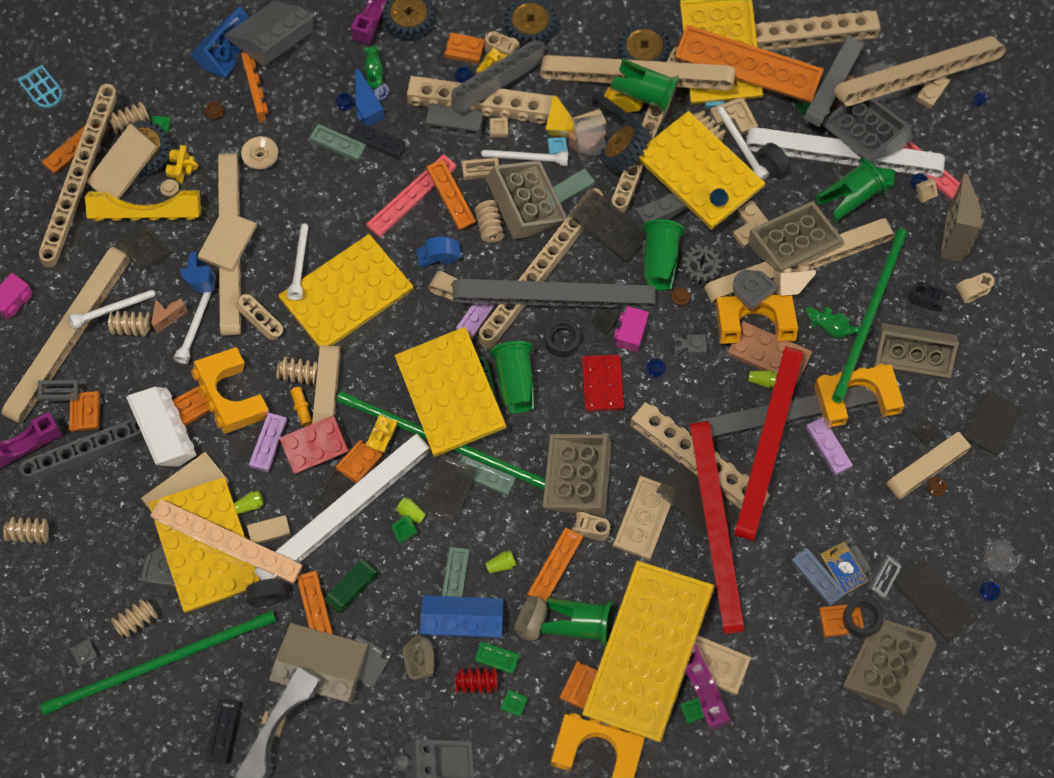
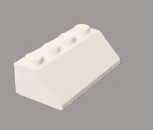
[126,387,196,467]

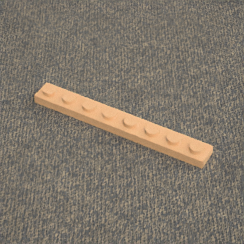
[151,499,302,584]

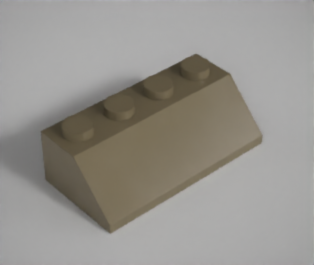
[875,323,959,378]

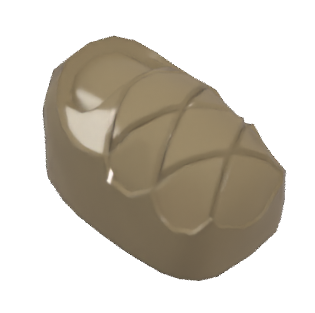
[514,596,548,641]
[403,635,434,680]

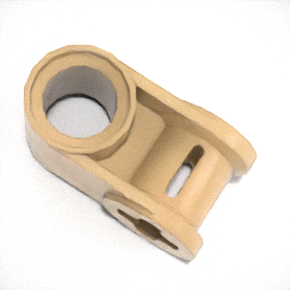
[485,31,520,55]
[428,271,457,302]
[956,273,995,303]
[571,512,610,541]

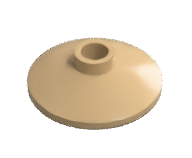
[241,137,278,169]

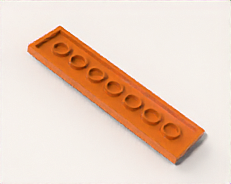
[675,24,823,104]

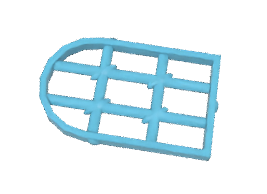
[18,65,62,108]

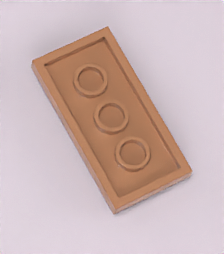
[727,321,812,386]

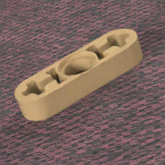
[236,294,283,340]

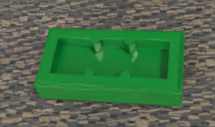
[474,642,519,675]

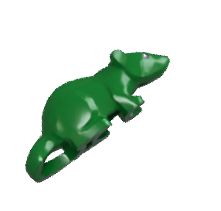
[364,46,383,88]
[805,307,860,338]

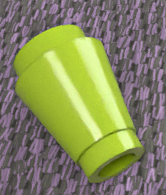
[749,370,777,389]
[233,490,264,514]
[396,497,426,524]
[486,550,516,574]

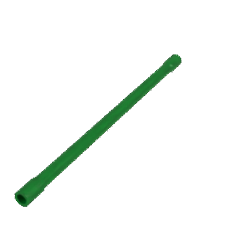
[831,228,908,403]
[336,391,546,490]
[39,610,276,715]

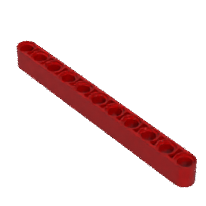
[734,346,804,541]
[690,421,744,635]

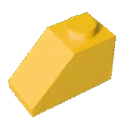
[604,87,643,113]
[546,96,576,138]

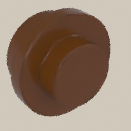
[205,101,224,119]
[671,288,690,306]
[927,477,947,497]

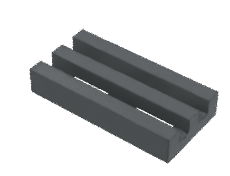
[38,380,78,401]
[867,555,902,600]

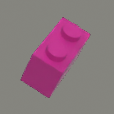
[0,273,33,320]
[614,306,649,353]

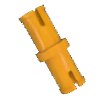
[290,387,313,427]

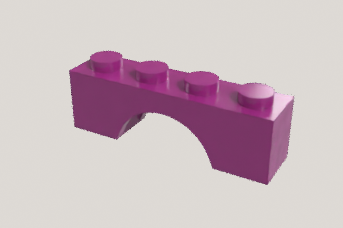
[351,0,387,45]
[0,412,62,469]
[685,644,732,731]

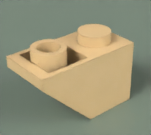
[774,265,816,296]

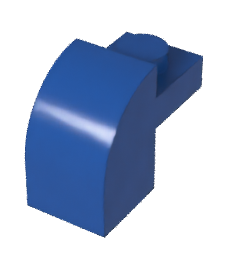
[417,237,461,268]
[181,252,216,293]

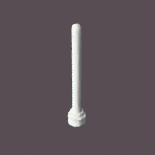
[717,106,769,180]
[481,150,568,166]
[287,224,308,300]
[68,290,156,330]
[174,292,212,364]

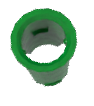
[610,58,679,115]
[815,158,887,223]
[642,219,685,291]
[490,341,534,414]
[541,597,614,647]

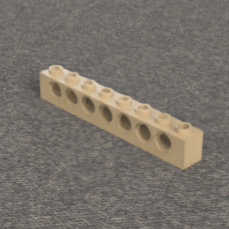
[755,11,881,51]
[407,76,553,124]
[630,402,770,509]

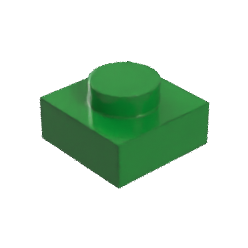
[151,116,171,135]
[877,167,895,189]
[392,515,417,543]
[501,690,528,718]
[679,697,705,725]

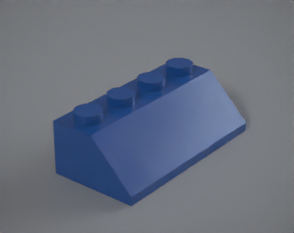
[420,595,503,639]

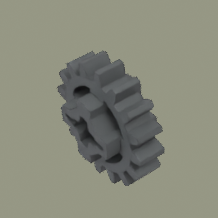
[681,245,722,285]

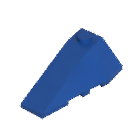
[191,6,249,78]

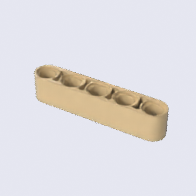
[312,345,340,424]
[886,432,972,500]

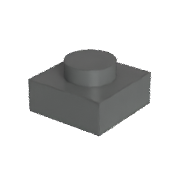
[70,639,98,668]

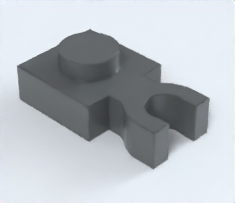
[673,334,707,355]

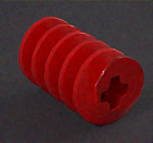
[455,668,497,694]

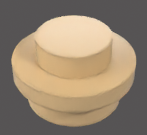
[160,179,179,197]

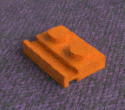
[445,33,485,64]
[172,386,210,426]
[69,391,100,432]
[336,440,382,484]
[819,604,864,638]
[560,661,598,710]

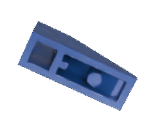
[355,69,384,126]

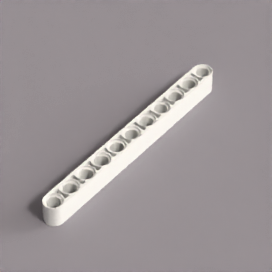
[746,128,945,177]
[254,434,431,580]

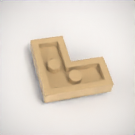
[916,76,950,109]
[710,98,758,135]
[733,201,768,249]

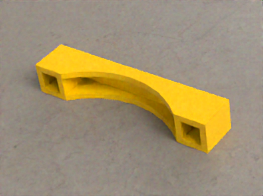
[85,190,201,221]

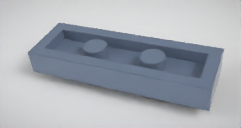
[791,548,846,607]

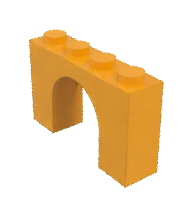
[715,295,798,344]
[191,347,269,434]
[814,364,905,428]
[551,713,645,778]

